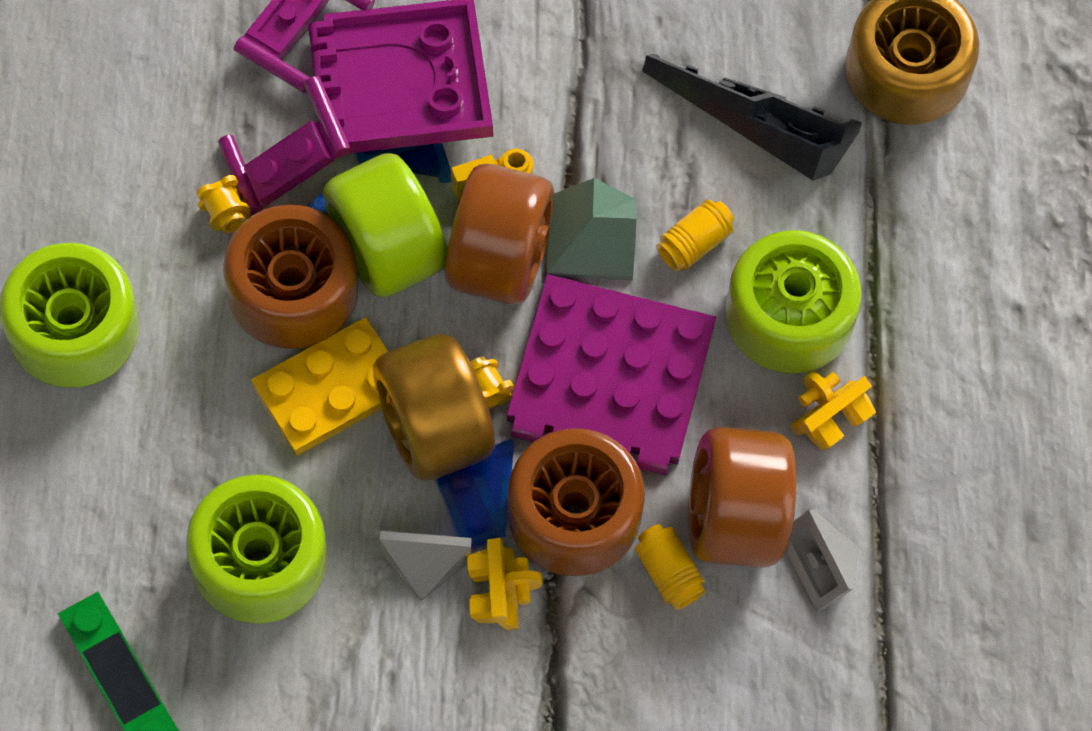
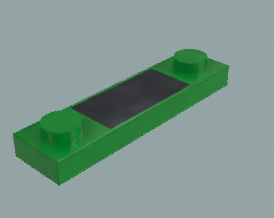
[57,591,179,731]

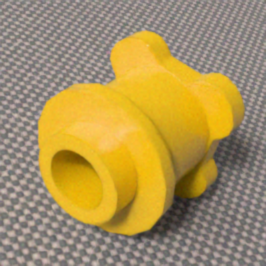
[196,175,250,233]
[470,357,514,409]

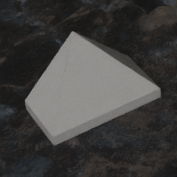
[786,510,858,611]
[380,531,472,601]

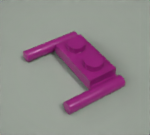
[233,0,375,93]
[218,76,351,216]

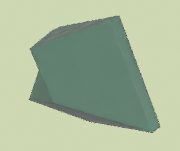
[546,178,637,280]

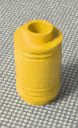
[656,199,734,272]
[634,524,706,610]

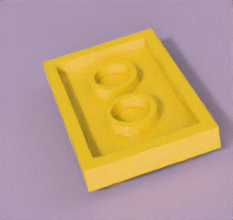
[251,317,388,456]

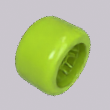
[323,153,447,298]
[725,230,862,374]
[0,242,139,388]
[186,474,327,624]

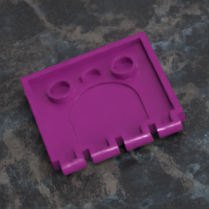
[308,0,494,153]
[507,274,716,476]

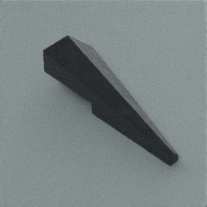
[642,54,862,181]

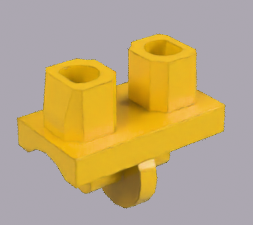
[789,371,876,450]
[467,538,543,631]

